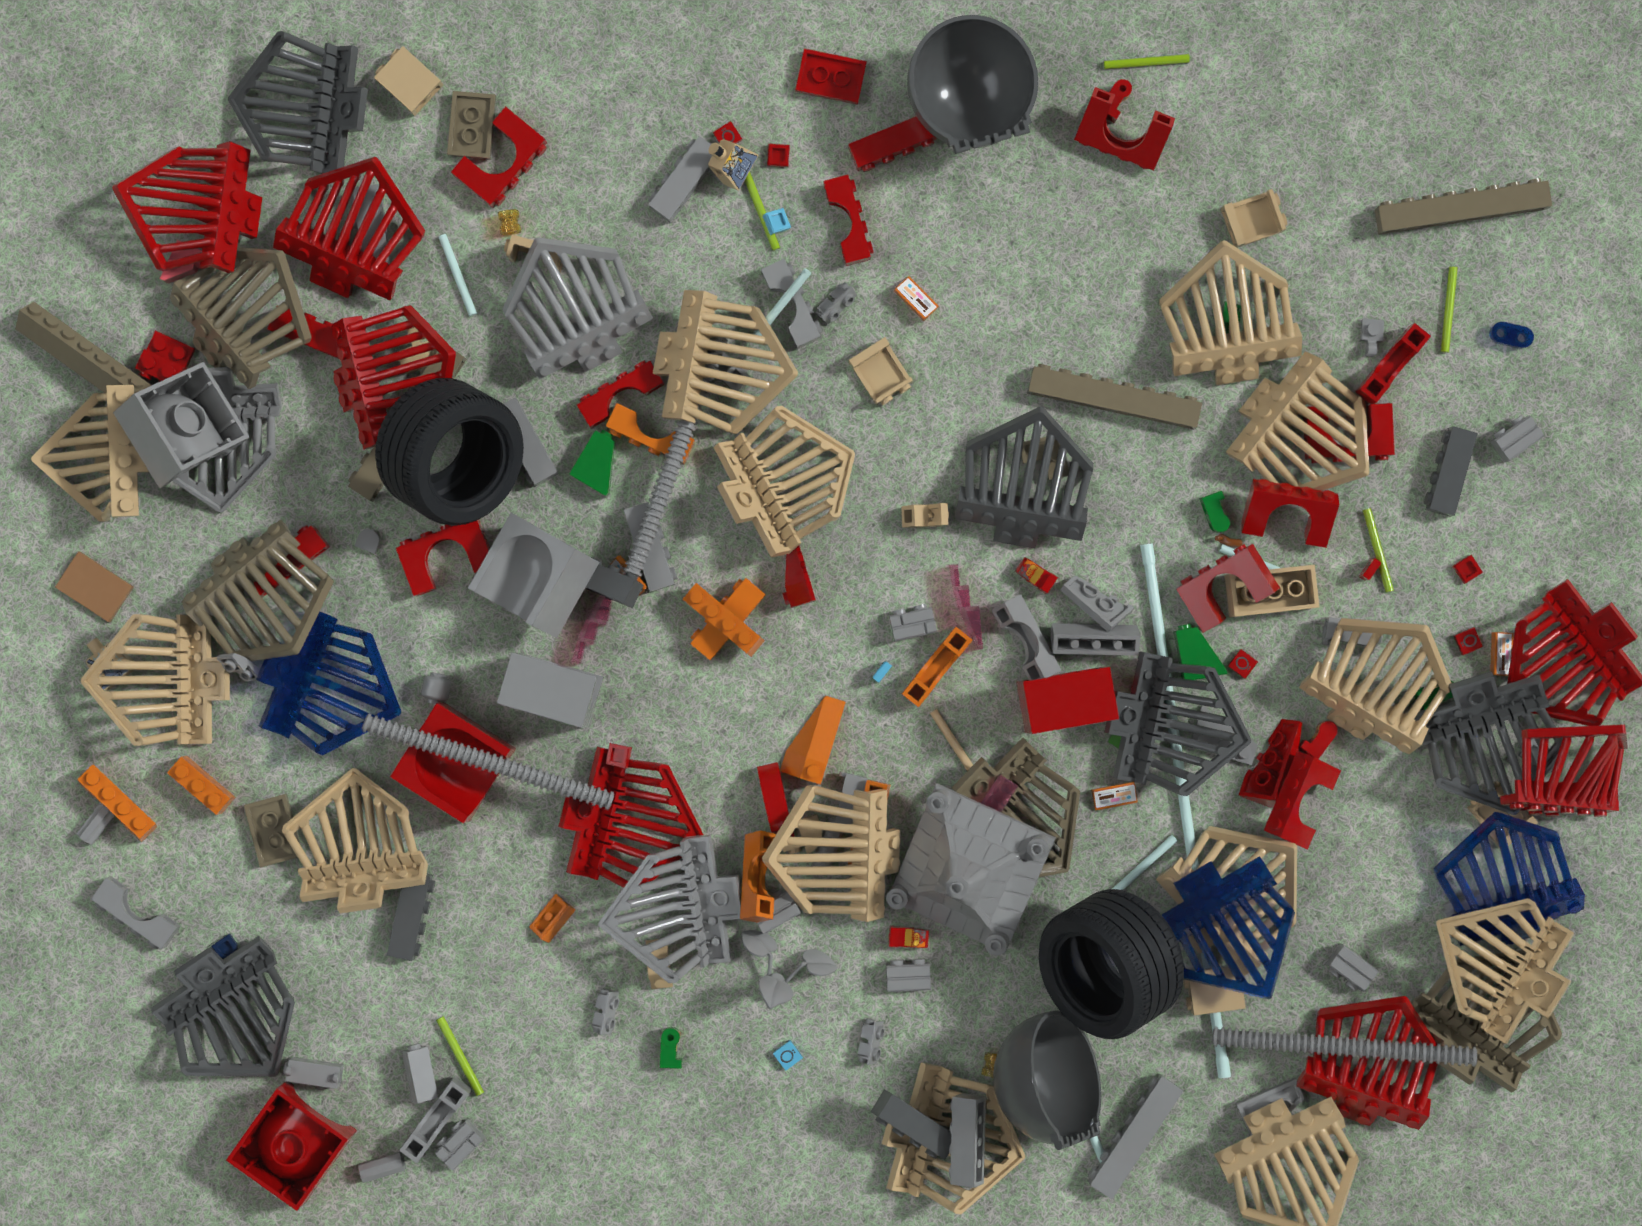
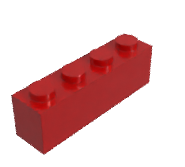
[848,116,937,172]
[267,305,339,359]
[254,525,330,598]

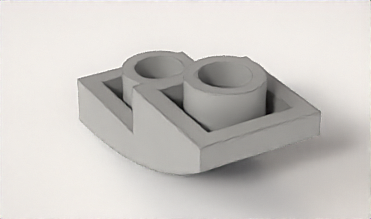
[217,653,264,682]

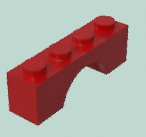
[823,174,874,266]
[1355,323,1431,404]
[577,360,665,429]

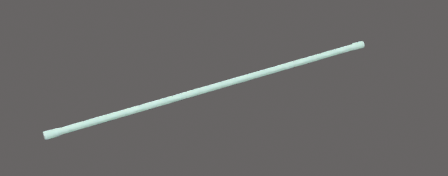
[1140,543,1231,1078]

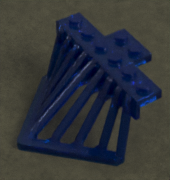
[256,611,401,755]
[1433,812,1585,946]
[1162,856,1295,999]

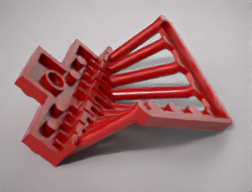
[112,141,263,273]
[273,157,425,301]
[332,305,456,450]
[1507,579,1642,726]
[1500,725,1628,817]
[558,746,703,888]
[1296,996,1438,1130]

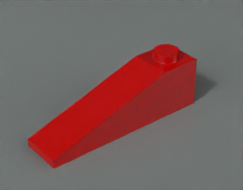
[782,518,816,608]
[1239,719,1302,808]

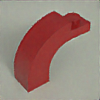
[757,762,795,837]

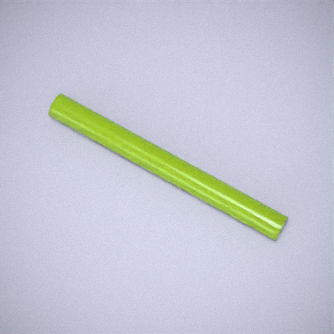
[1103,54,1190,69]
[744,172,780,251]
[1440,267,1458,353]
[1362,508,1394,593]
[436,1016,484,1096]

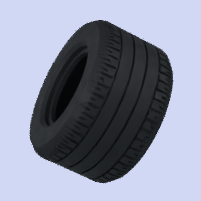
[375,378,524,526]
[1038,889,1184,1039]

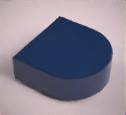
[211,933,238,959]

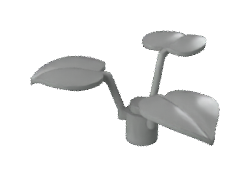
[741,930,838,1010]

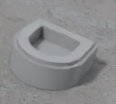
[355,529,380,554]

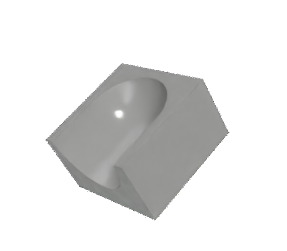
[113,362,249,488]
[468,513,600,638]
[497,652,604,728]

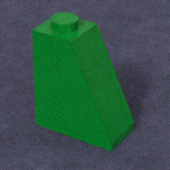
[569,429,615,498]
[1173,624,1227,680]

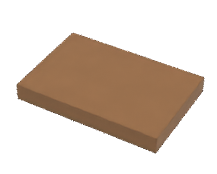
[55,551,134,622]

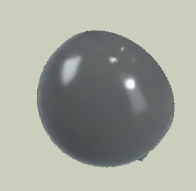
[907,15,1038,154]
[993,1010,1101,1150]

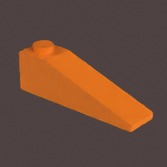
[780,695,846,785]

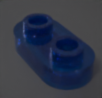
[1489,322,1534,349]

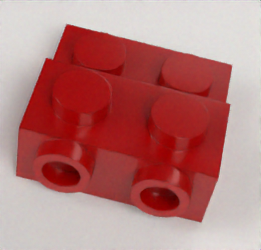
[135,330,196,382]

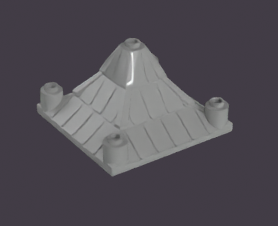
[886,783,1056,956]

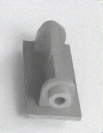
[815,282,857,326]
[592,989,619,1035]
[857,1018,885,1065]

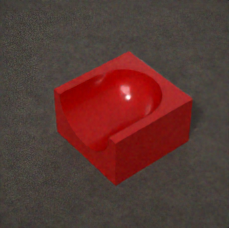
[1016,667,1119,734]
[390,702,516,824]
[226,1081,357,1211]

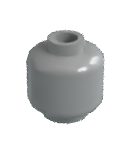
[421,672,451,704]

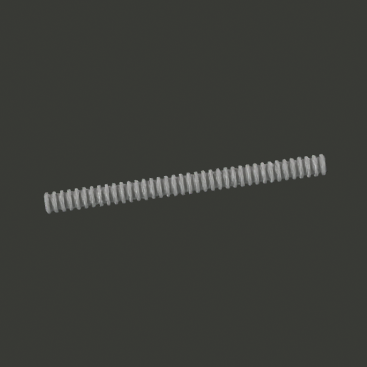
[623,337,728,577]
[362,713,614,810]
[1212,1027,1477,1067]

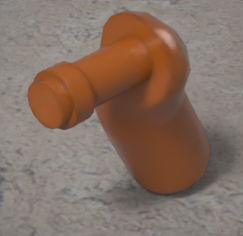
[1215,534,1243,547]

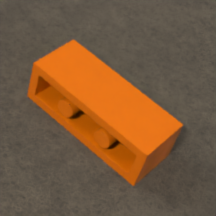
[167,756,236,815]

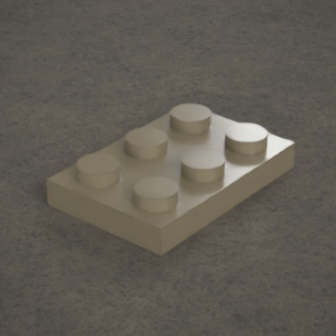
[447,91,496,160]
[244,794,301,868]

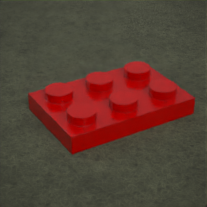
[795,48,867,105]

